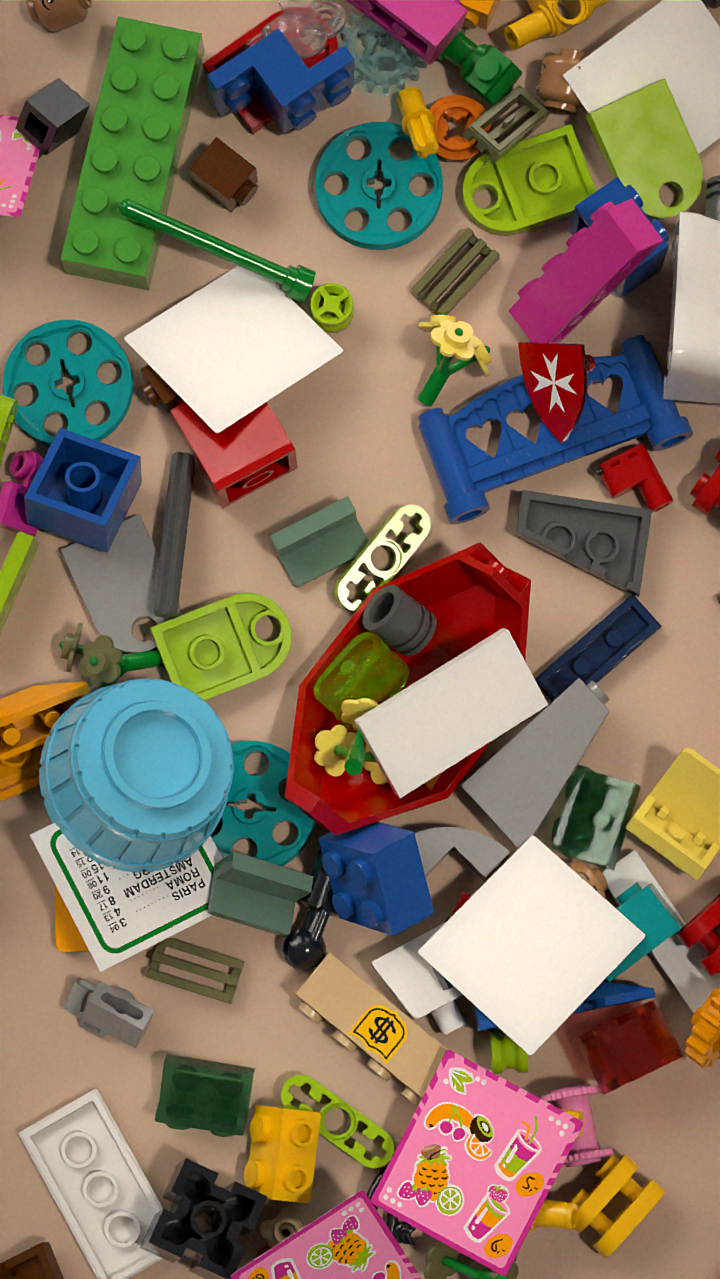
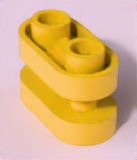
[569,1154,666,1258]

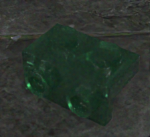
[552,765,641,871]
[155,1054,255,1137]

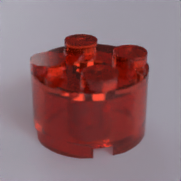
[578,999,684,1095]

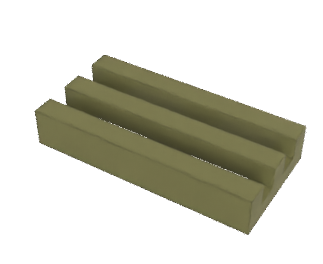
[463,85,550,164]
[411,227,500,315]
[146,938,245,1004]

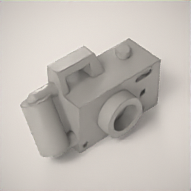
[64,978,155,1048]

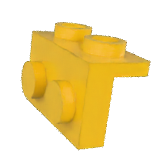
[244,1105,321,1203]

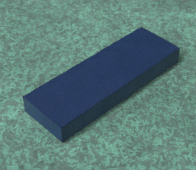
[535,594,662,702]

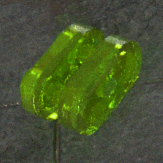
[314,632,409,731]

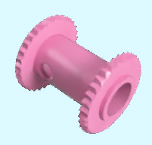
[540,1085,614,1168]

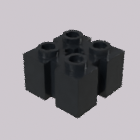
[140,1158,268,1279]

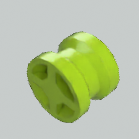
[311,283,353,333]
[490,1029,529,1074]

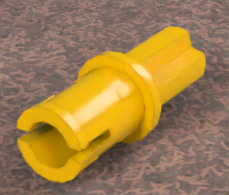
[396,87,439,158]

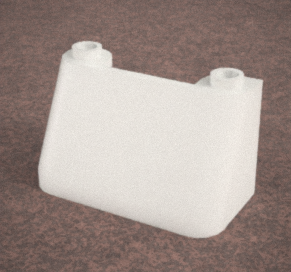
[663,212,720,404]

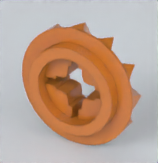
[429,95,491,162]

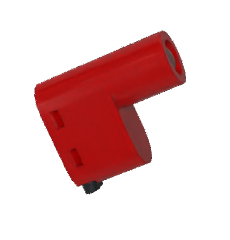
[594,444,674,513]

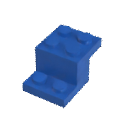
[207,28,355,134]

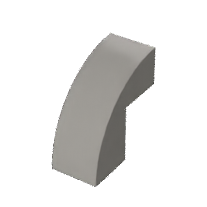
[415,827,510,881]

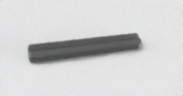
[153,452,195,618]

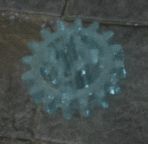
[338,13,428,95]

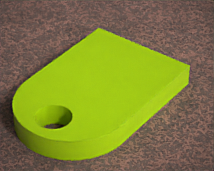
[585,78,703,219]
[462,124,596,236]
[150,593,292,701]

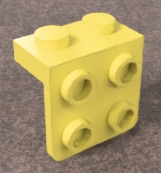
[625,748,720,881]

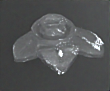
[262,0,346,58]

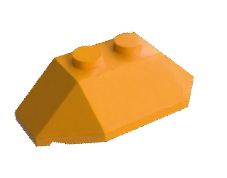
[0,681,91,801]

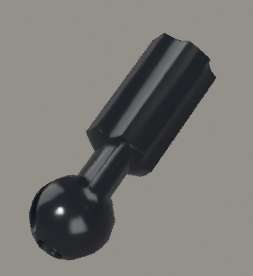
[282,848,338,971]

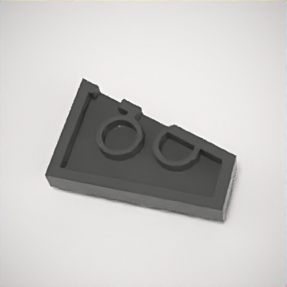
[516,490,652,597]

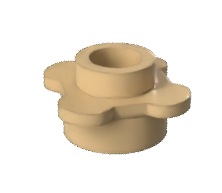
[259,1206,304,1248]

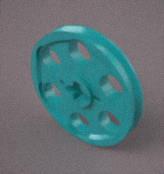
[315,122,443,250]
[2,319,133,447]
[211,741,316,866]

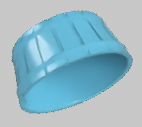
[39,678,234,873]

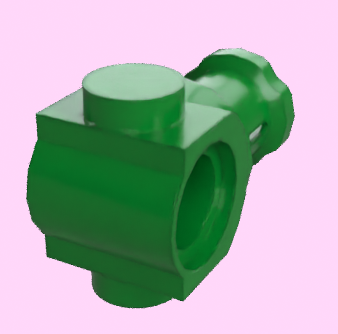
[438,28,522,106]

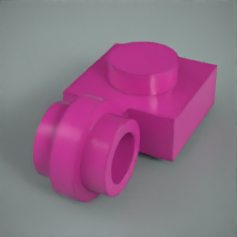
[0,450,43,537]

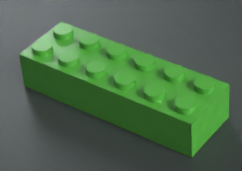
[61,16,205,291]

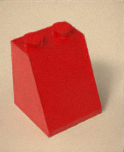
[170,398,298,509]

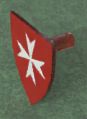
[518,342,595,443]

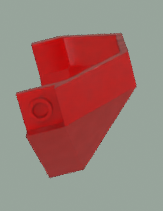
[285,542,531,835]

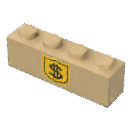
[296,952,448,1107]

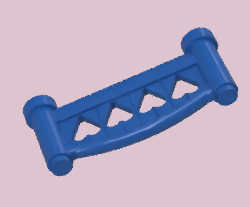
[418,335,693,524]

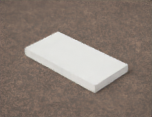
[354,628,548,798]
[18,1088,164,1279]

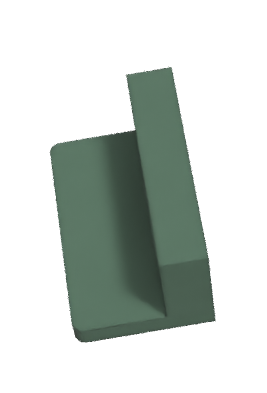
[270,496,369,588]
[208,851,314,937]

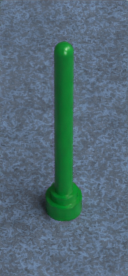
[118,199,316,303]

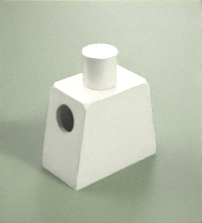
[371,922,467,1036]

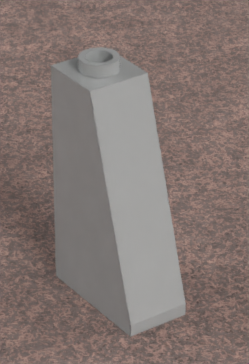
[461,678,610,849]

